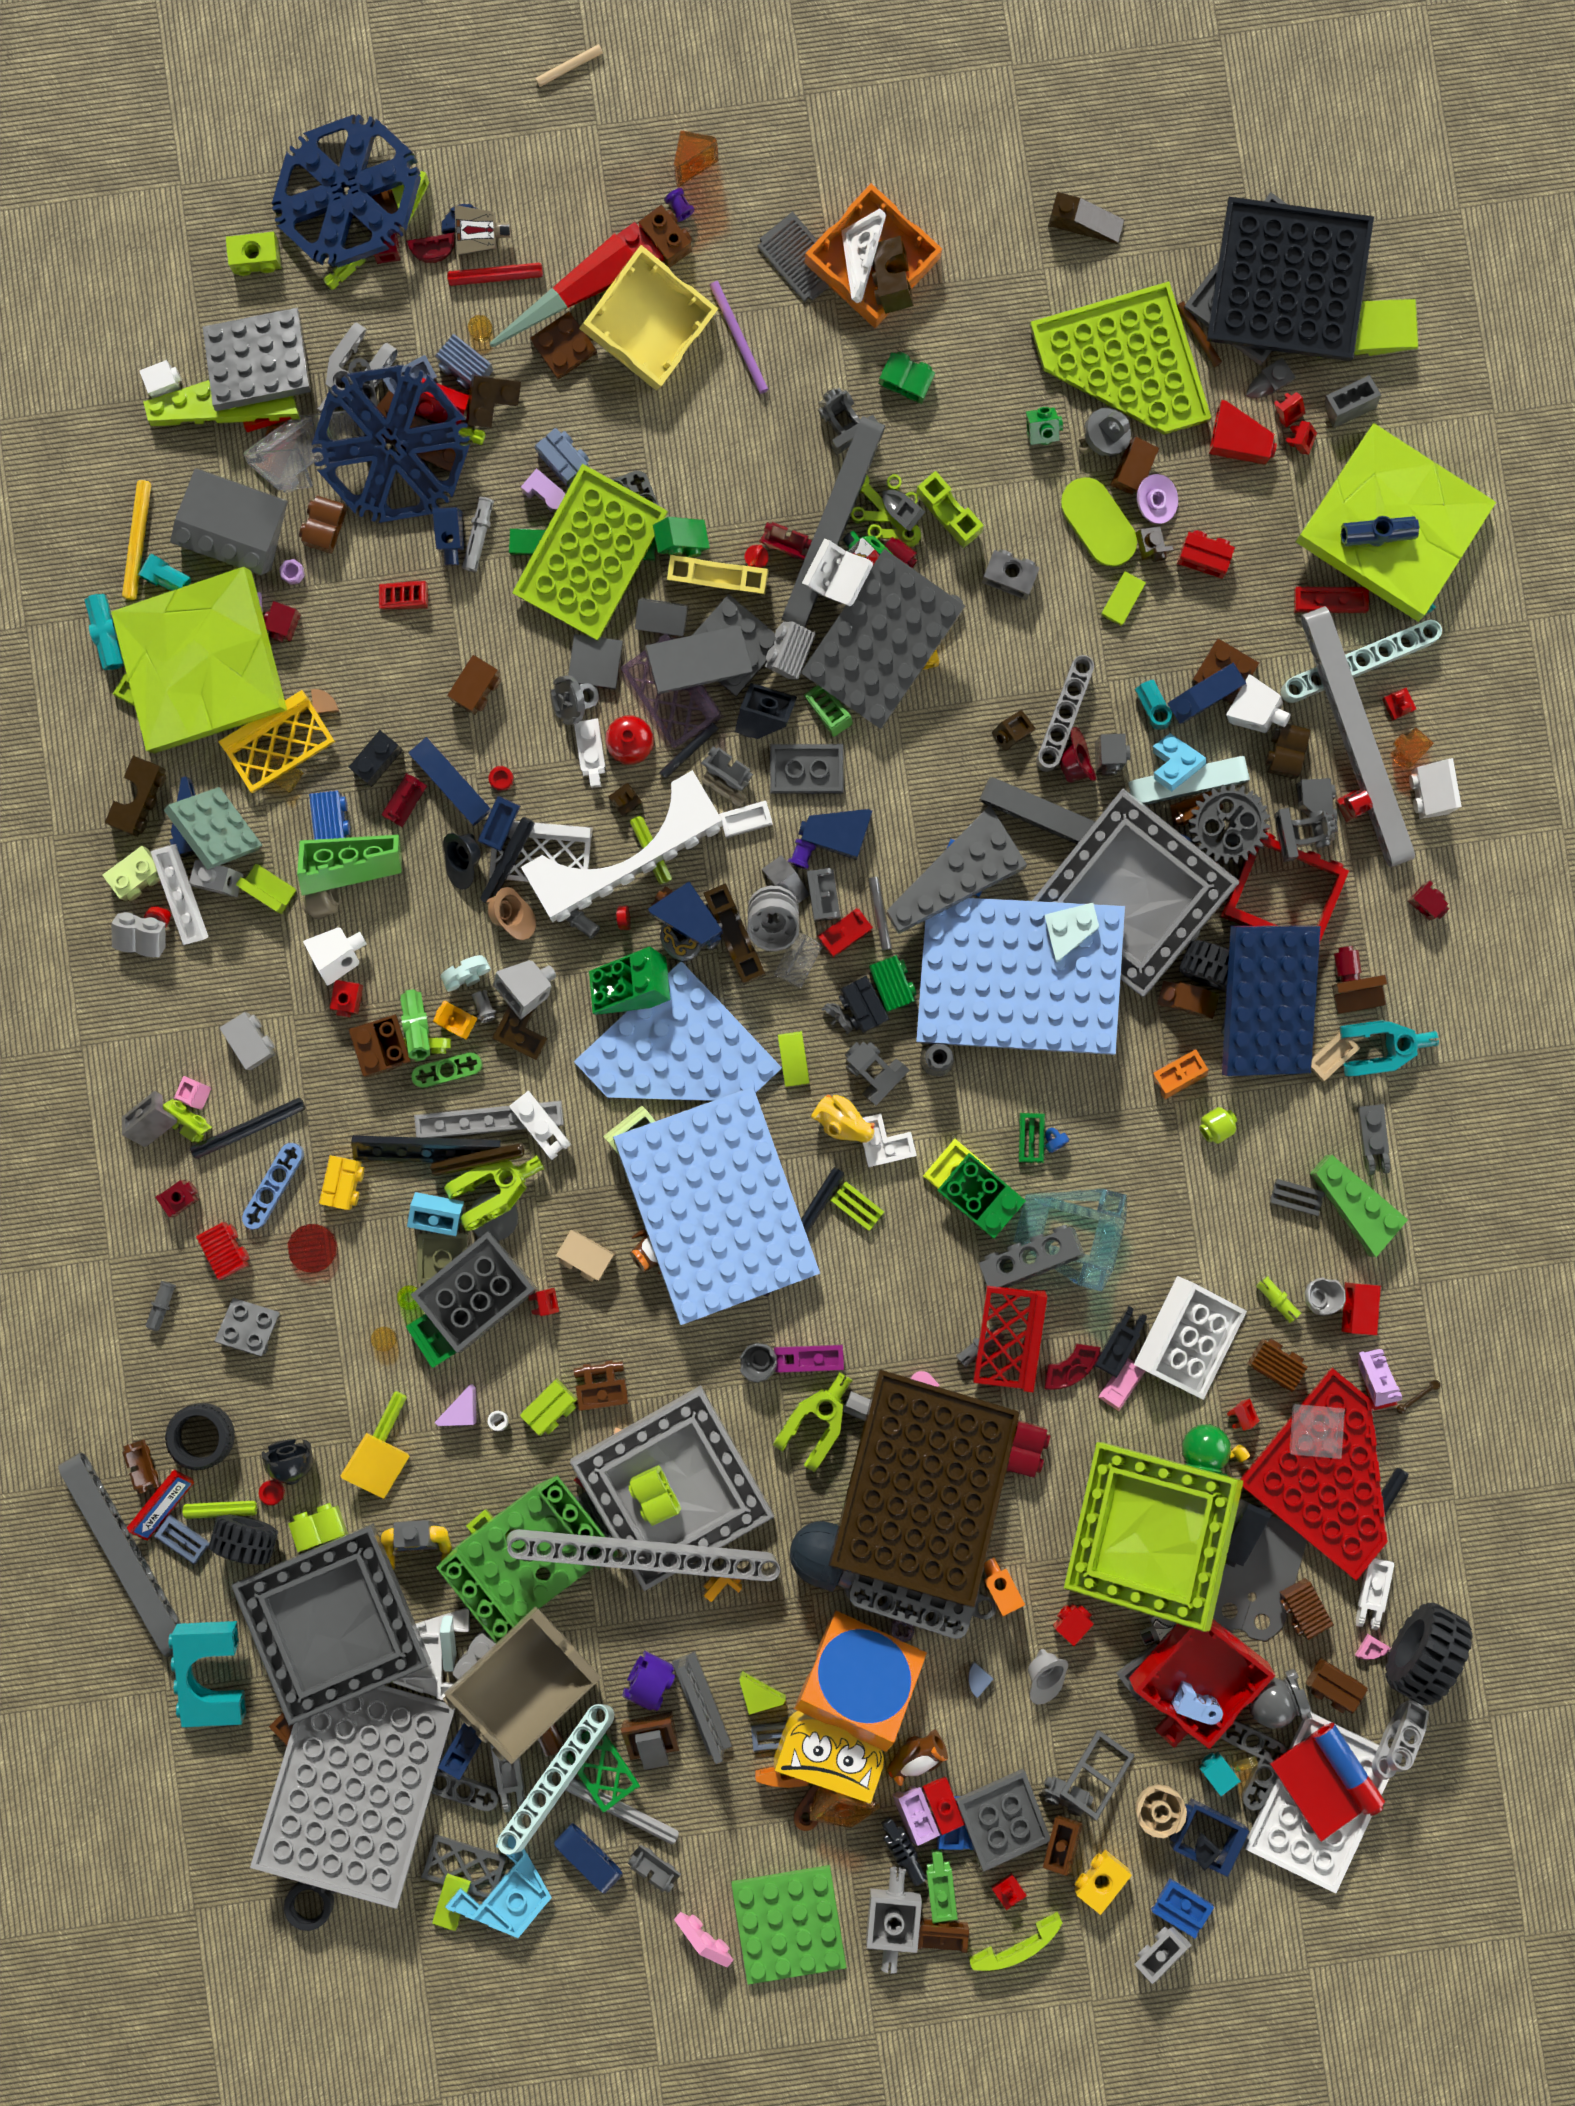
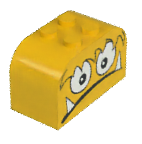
[774,1711,884,1804]

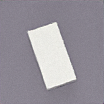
[719,801,773,838]

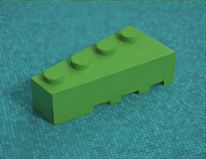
[297,835,402,896]
[1310,1155,1408,1257]

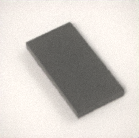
[645,625,753,695]

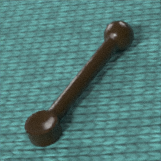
[1396,1380,1441,1414]

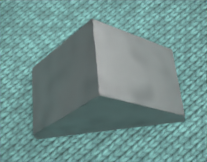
[762,855,810,903]

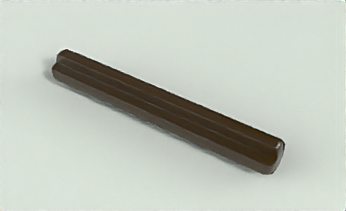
[430,1143,525,1176]

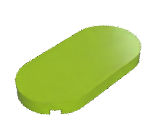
[1061,477,1137,567]

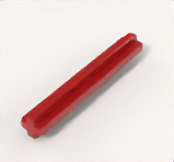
[447,263,543,286]

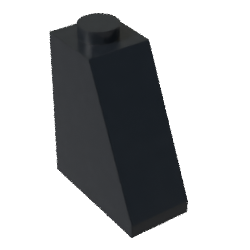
[1225,1499,1272,1568]

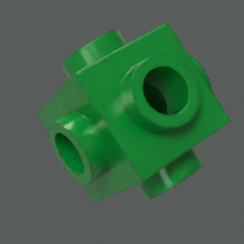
[1026,407,1063,445]

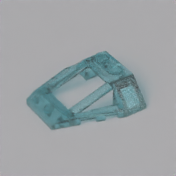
[1014,1189,1127,1292]

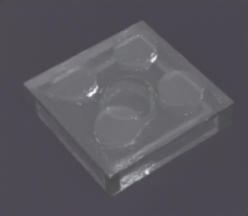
[1290,1404,1345,1459]

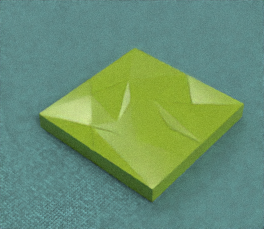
[1295,423,1496,622]
[111,567,287,754]
[1063,1442,1243,1632]

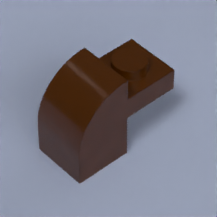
[1157,981,1219,1019]

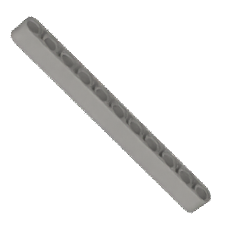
[1301,606,1415,868]
[506,1529,780,1581]

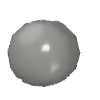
[1304,1278,1346,1316]

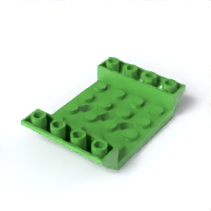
[437,1475,618,1643]

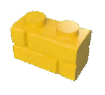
[319,1155,365,1210]

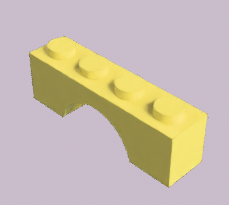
[667,555,769,595]

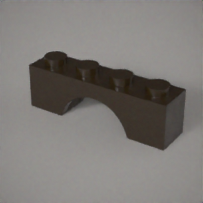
[703,883,766,986]

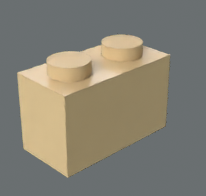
[556,1230,615,1282]

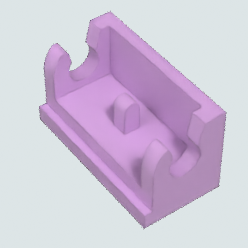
[1358,1349,1402,1407]
[892,1786,940,1846]

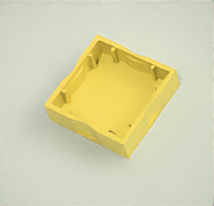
[579,245,718,391]

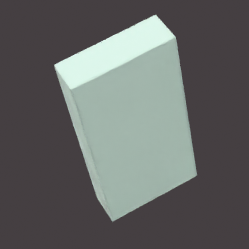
[440,1616,457,1672]

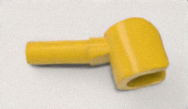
[1229,1445,1250,1463]

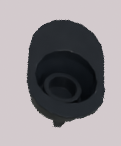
[443,833,481,890]

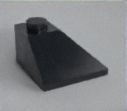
[735,683,797,739]

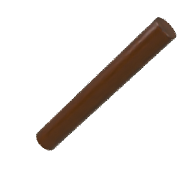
[1177,301,1222,368]

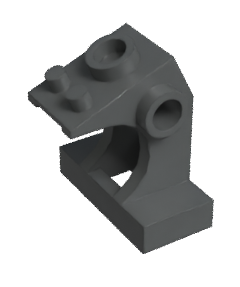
[818,387,878,455]
[1274,808,1338,862]
[845,1042,910,1106]

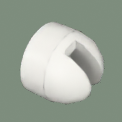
[488,1411,509,1431]

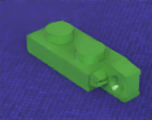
[926,1849,958,1923]

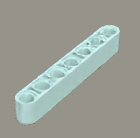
[1280,620,1442,703]
[497,1704,615,1855]

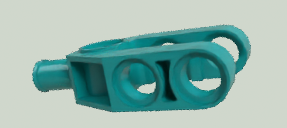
[1339,1020,1439,1076]

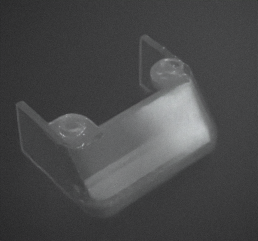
[243,411,361,493]

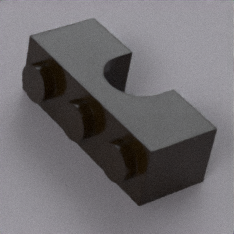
[872,236,914,314]
[105,755,166,837]

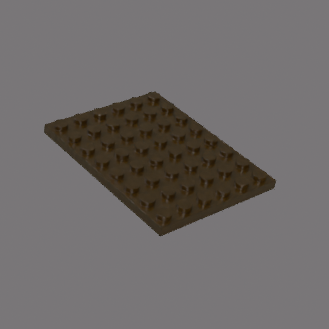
[828,1369,1020,1608]

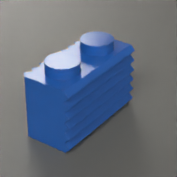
[309,791,351,840]

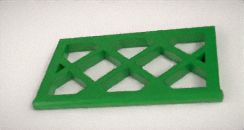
[567,1730,640,1813]

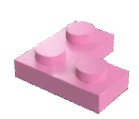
[674,1912,733,1967]

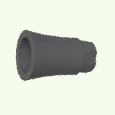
[920,1044,954,1076]

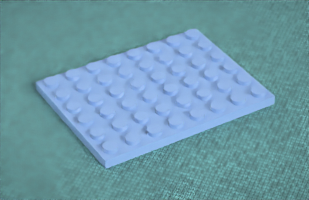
[916,898,1125,1055]
[613,1087,820,1325]

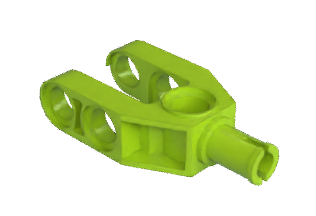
[444,1155,545,1231]
[772,1372,853,1472]

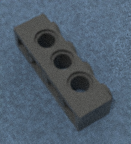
[979,1225,1086,1288]

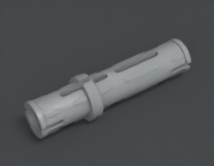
[462,497,494,572]

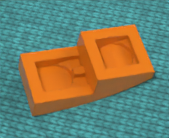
[755,1767,809,1788]

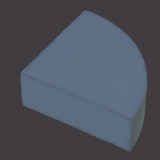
[968,1661,993,1698]

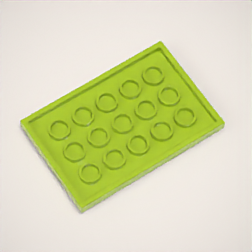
[512,464,668,641]

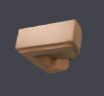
[311,689,339,714]

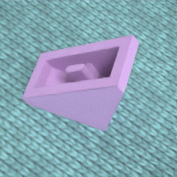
[435,1384,477,1426]

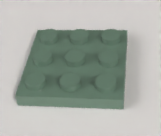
[164,787,262,870]

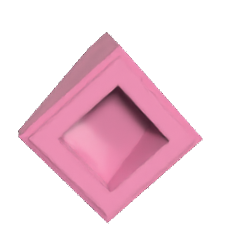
[174,1076,211,1110]

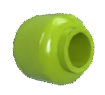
[1199,1107,1237,1144]

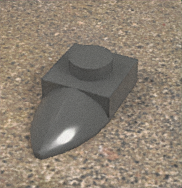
[1246,357,1296,398]
[882,490,925,531]

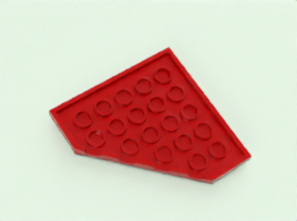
[1240,1368,1388,1581]

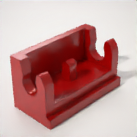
[817,908,873,958]
[1341,1282,1381,1335]

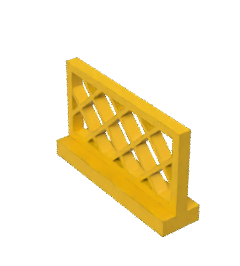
[218,690,335,793]

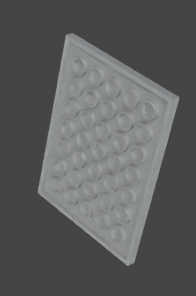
[250,1685,455,1909]

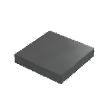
[568,634,623,690]

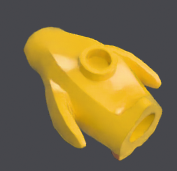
[811,1095,875,1143]

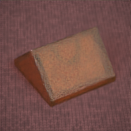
[674,130,719,187]
[810,1786,880,1828]

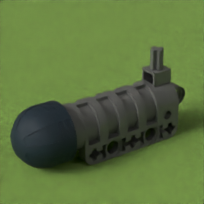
[790,1521,996,1639]

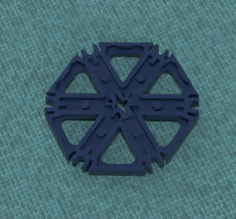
[272,114,421,268]
[312,364,471,523]

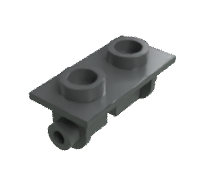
[701,746,753,791]
[1039,1776,1093,1816]
[627,1844,681,1893]

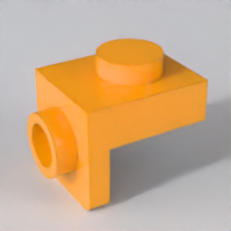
[433,1001,478,1040]
[703,1576,742,1602]

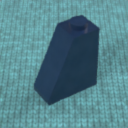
[798,809,873,860]
[648,882,723,947]

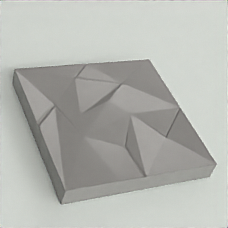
[1032,789,1239,998]
[570,1385,774,1591]

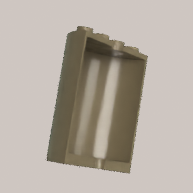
[443,1606,601,1764]

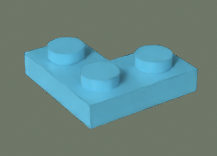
[1153,733,1206,792]

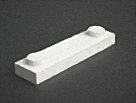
[150,844,208,945]

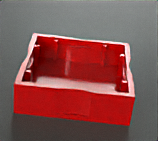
[1129,1619,1276,1749]

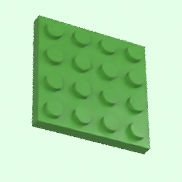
[731,1865,847,1985]

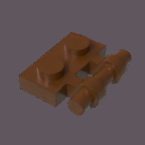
[574,1360,629,1411]

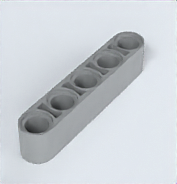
[1036,655,1094,772]

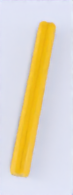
[122,480,151,600]

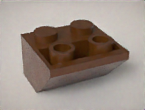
[349,1014,411,1078]

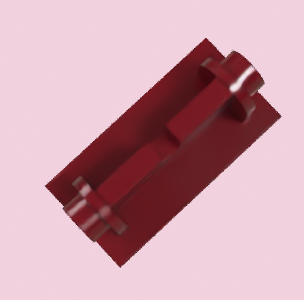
[759,522,812,560]
[381,773,427,828]

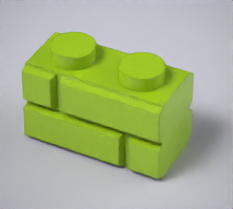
[520,1378,577,1436]

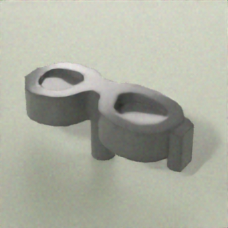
[821,1003,854,1035]

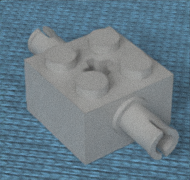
[866,1867,922,1973]

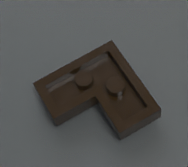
[466,374,521,428]
[492,1006,548,1060]

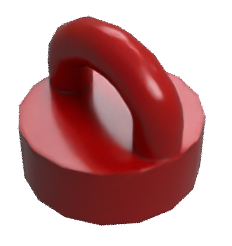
[744,545,769,568]
[144,907,172,928]

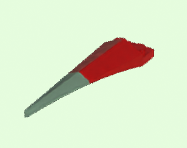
[490,222,664,347]

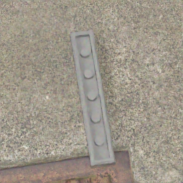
[414,1101,564,1138]

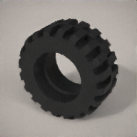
[1385,1603,1473,1706]

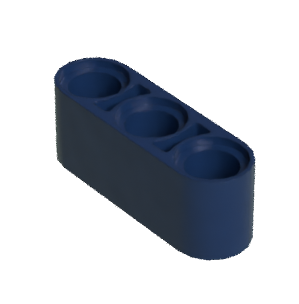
[554,1823,623,1894]

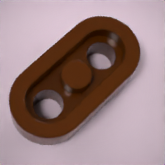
[794,1784,832,1831]

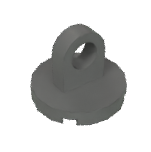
[1084,408,1131,457]
[551,675,599,725]

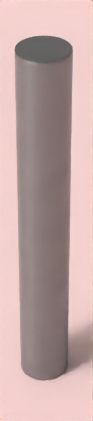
[869,877,892,950]

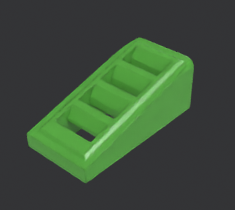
[804,685,853,737]

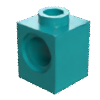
[1198,1752,1241,1796]

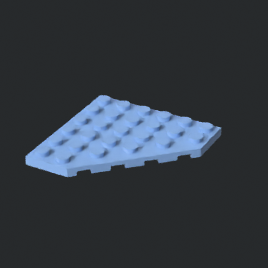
[574,961,782,1101]

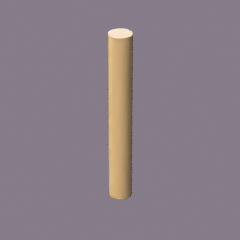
[535,44,603,87]

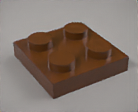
[529,311,597,380]
[1192,638,1259,705]

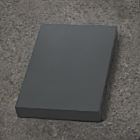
[770,744,844,794]

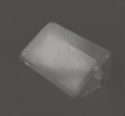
[775,933,823,988]

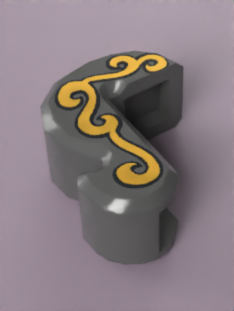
[660,924,721,962]

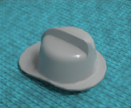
[1028,1649,1068,1705]

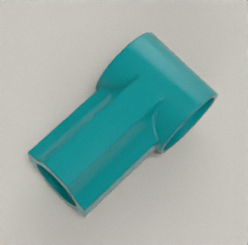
[138,554,192,591]
[1135,679,1172,730]

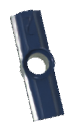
[1340,516,1420,546]

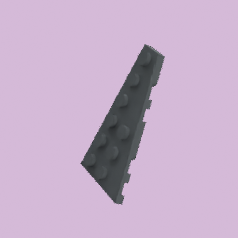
[886,805,1027,934]

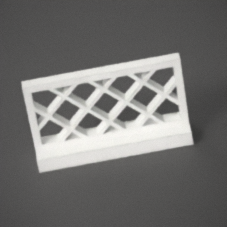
[489,821,593,882]

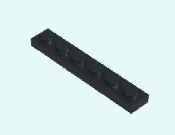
[351,1135,501,1163]

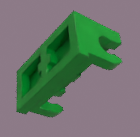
[405,1314,456,1368]

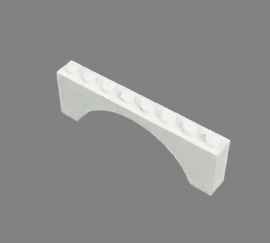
[521,770,723,922]

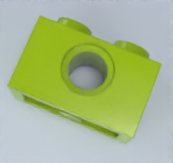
[226,231,282,276]

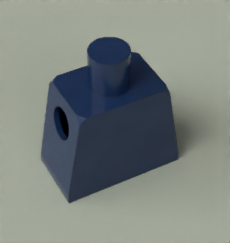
[432,507,465,566]

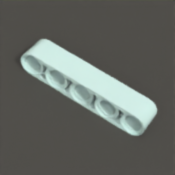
[1128,756,1250,805]

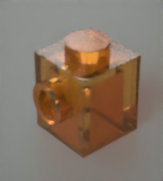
[1391,727,1434,769]

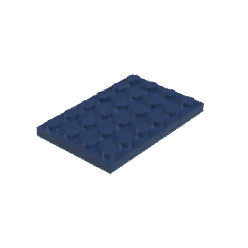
[1222,925,1321,1076]

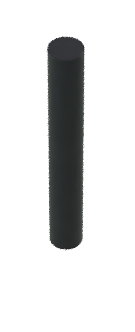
[659,722,719,779]

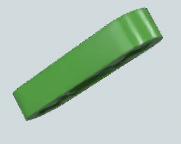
[412,1053,483,1088]

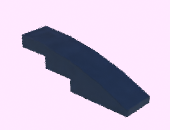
[408,737,491,826]

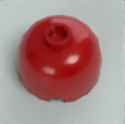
[605,715,654,765]

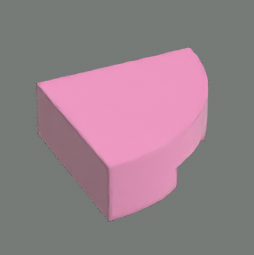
[1355,1634,1391,1660]

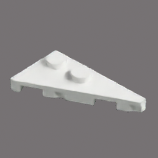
[842,209,886,303]

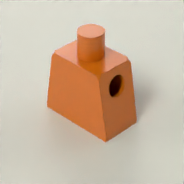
[983,1557,1025,1617]

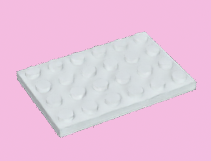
[1243,1712,1390,1893]

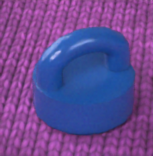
[1045,1127,1070,1153]

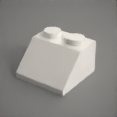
[1409,758,1462,819]

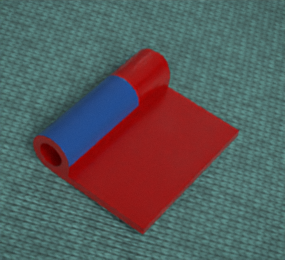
[1270,1723,1385,1842]

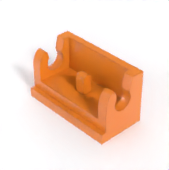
[1153,1049,1209,1100]

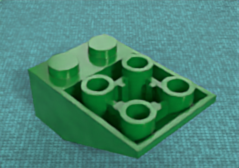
[589,946,671,1015]
[937,1153,1026,1239]

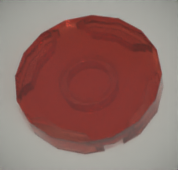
[288,1224,338,1273]

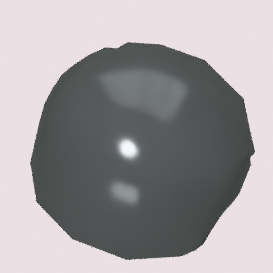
[740,1343,777,1383]

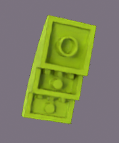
[1317,299,1419,358]

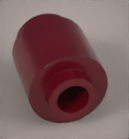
[885,537,918,568]
[1334,946,1362,982]

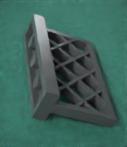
[672,1651,732,1764]

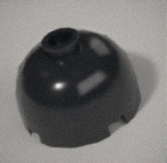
[262,1439,313,1485]

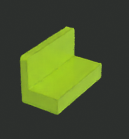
[236,864,297,914]

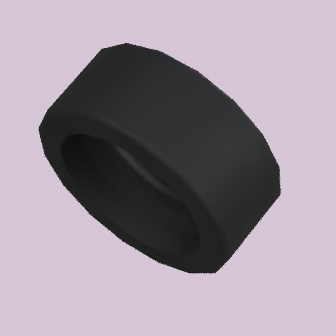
[284,1882,334,1931]

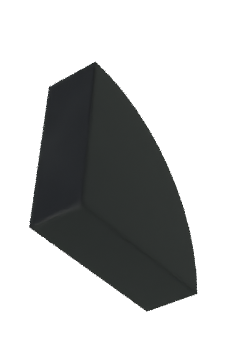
[1195,1833,1222,1871]

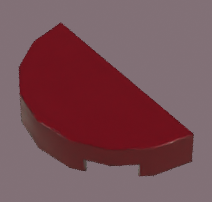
[407,233,455,263]

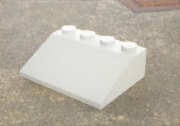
[1134,1276,1247,1400]

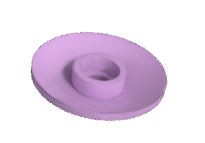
[1137,474,1178,524]

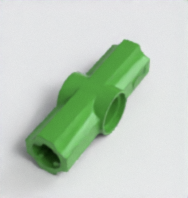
[400,989,430,1061]

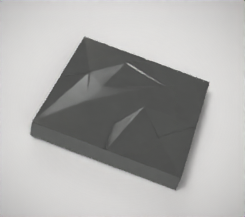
[231,1523,431,1726]

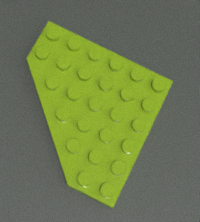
[1030,282,1212,435]

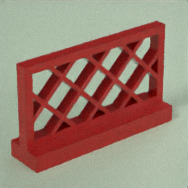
[973,1286,1047,1393]

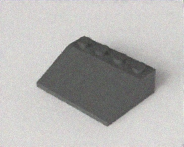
[170,468,288,575]
[411,1231,539,1353]

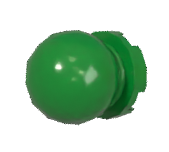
[1182,1424,1231,1476]

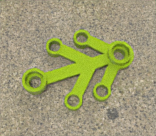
[851,474,921,547]

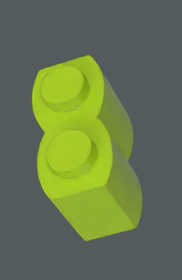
[629,1465,681,1526]
[288,1503,348,1552]

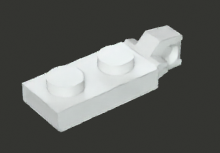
[574,719,606,788]

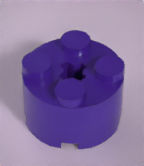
[622,1651,675,1711]

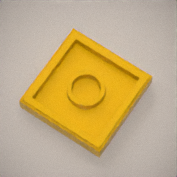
[340,1433,410,1499]

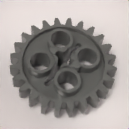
[1189,784,1270,865]

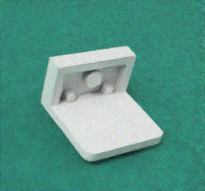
[802,539,873,606]

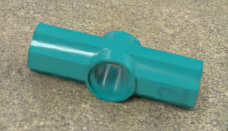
[84,594,124,671]

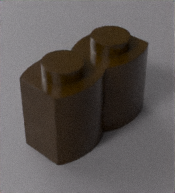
[1265,724,1311,780]

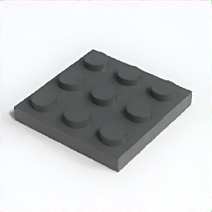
[693,594,776,697]
[955,1769,1050,1872]

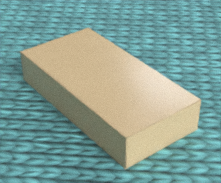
[1311,1032,1360,1081]

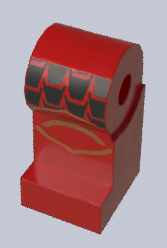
[1335,789,1373,822]

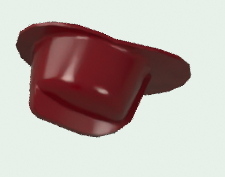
[1060,727,1096,783]

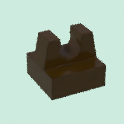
[608,782,642,817]

